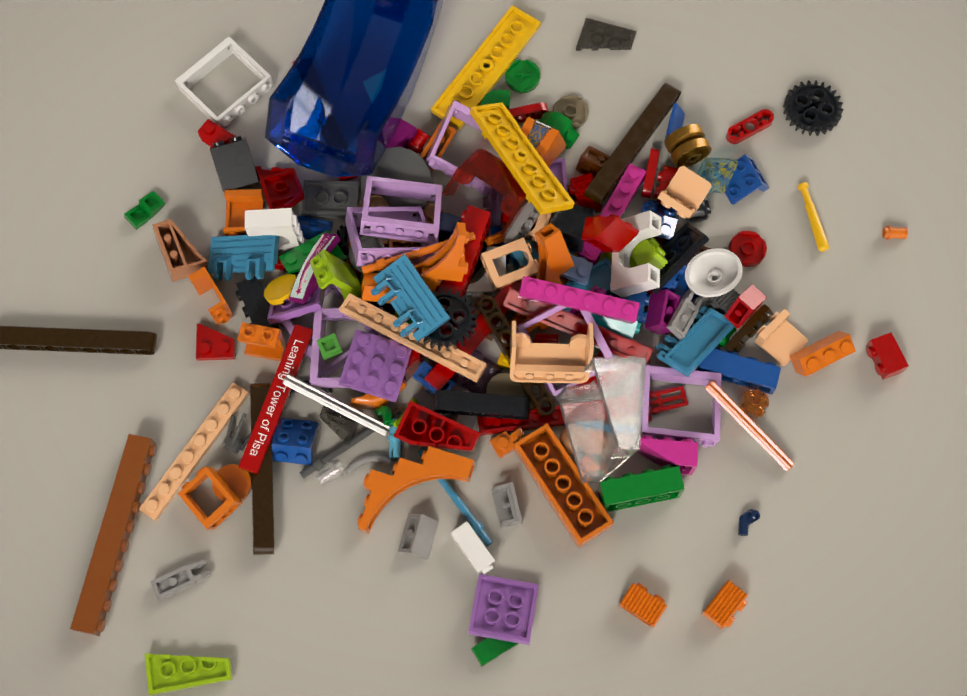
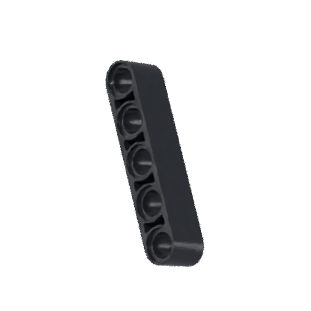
[434,390,530,420]

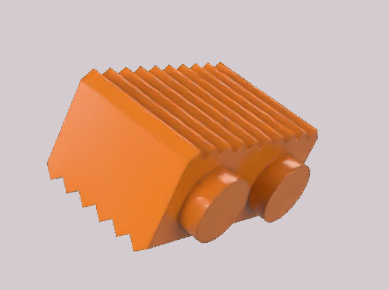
[702,580,748,629]
[618,583,667,628]

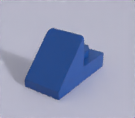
[412,361,455,395]

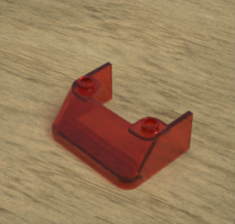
[442,149,528,236]

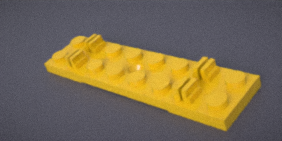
[431,5,541,130]
[469,102,575,215]

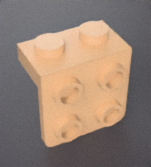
[658,166,712,219]
[755,309,808,366]

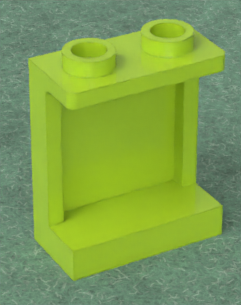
[310,250,361,300]

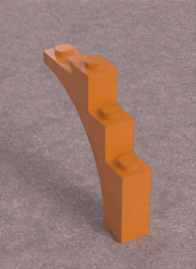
[361,222,469,303]
[501,223,574,344]
[357,446,476,534]

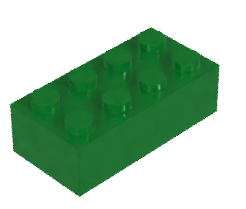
[597,465,685,512]

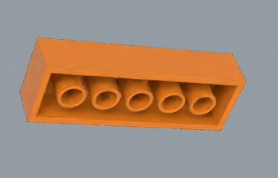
[514,424,614,548]

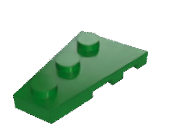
[279,230,347,274]

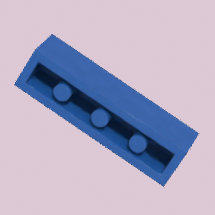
[698,347,781,395]

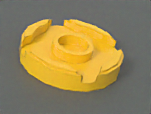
[264,274,297,305]

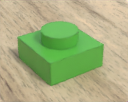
[316,333,343,360]

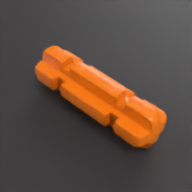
[485,228,510,247]

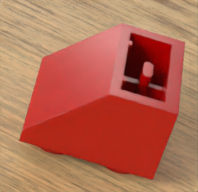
[581,214,639,253]

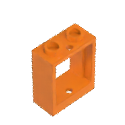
[178,467,243,530]

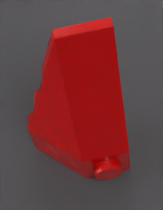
[394,401,481,451]

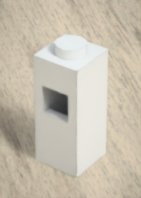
[451,522,495,575]

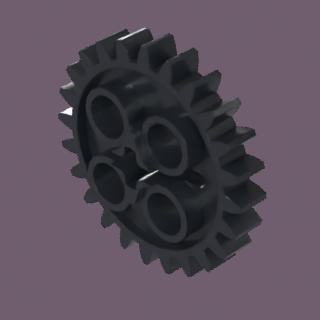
[783,80,844,136]
[415,289,477,351]

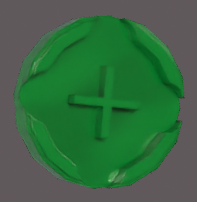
[505,59,540,93]

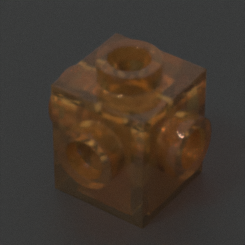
[739,389,769,419]

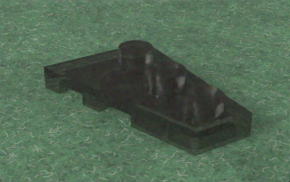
[576,18,637,51]

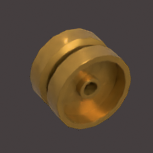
[664,124,712,168]

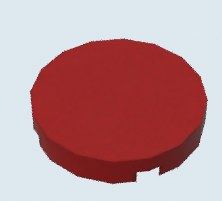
[729,230,767,267]

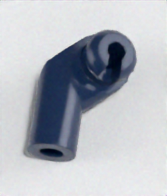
[738,509,760,536]

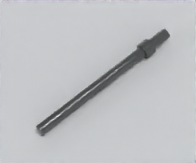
[299,407,402,479]

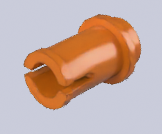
[882,225,908,240]

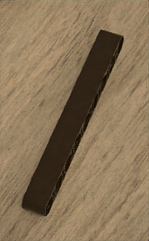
[584,82,681,205]
[0,326,157,355]
[250,383,274,555]

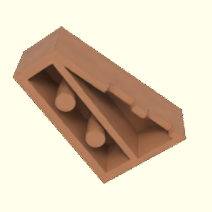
[153,219,208,282]

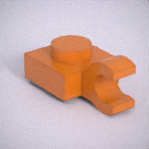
[489,428,525,459]

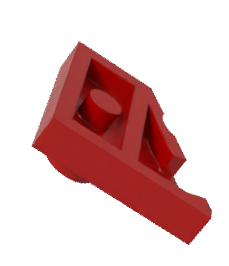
[196,324,236,361]

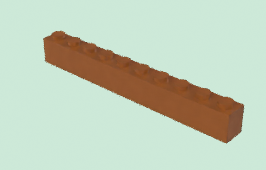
[70,434,157,636]

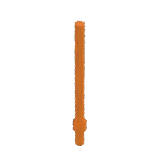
[361,232,476,274]

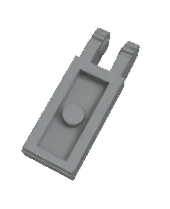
[667,289,703,340]
[151,560,211,601]

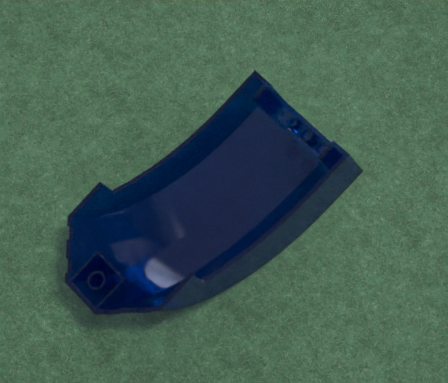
[265,0,444,177]

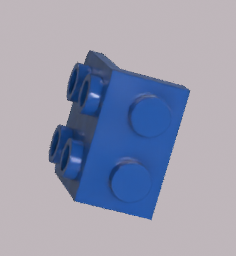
[640,200,679,240]
[272,418,318,465]

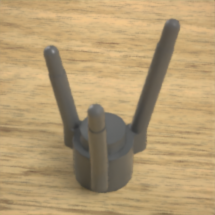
[223,413,251,454]

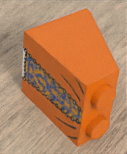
[521,117,567,167]

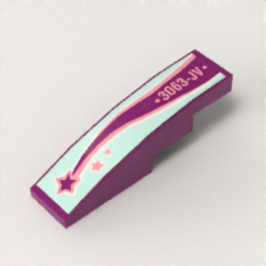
[289,233,340,304]

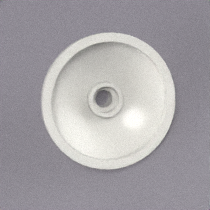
[685,248,743,297]

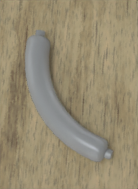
[346,455,394,474]

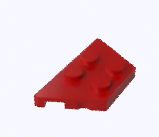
[255,166,305,209]

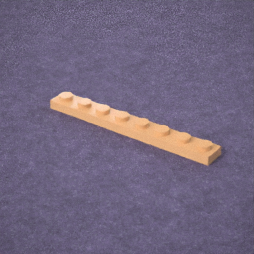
[339,293,487,383]
[139,382,250,521]

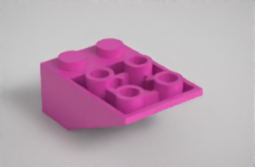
[634,436,698,475]

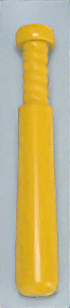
[797,182,829,252]

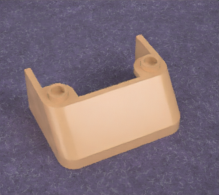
[510,321,594,384]

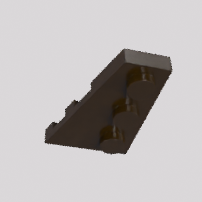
[725,304,774,353]

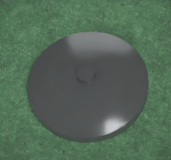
[361,147,434,216]

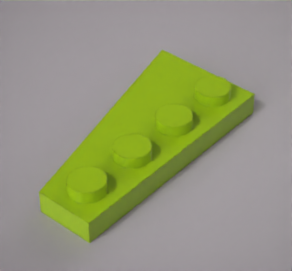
[144,653,233,695]

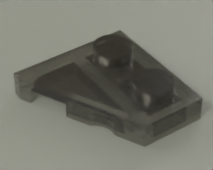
[320,405,363,446]

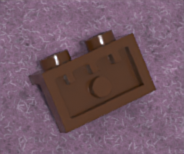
[576,146,610,179]

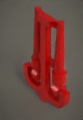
[632,386,689,422]

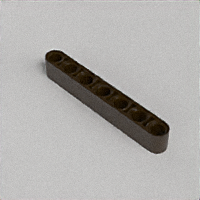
[477,295,555,416]

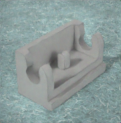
[492,482,522,529]

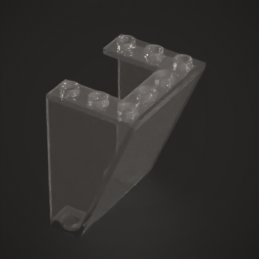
[557,356,646,483]

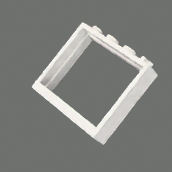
[175,37,274,128]

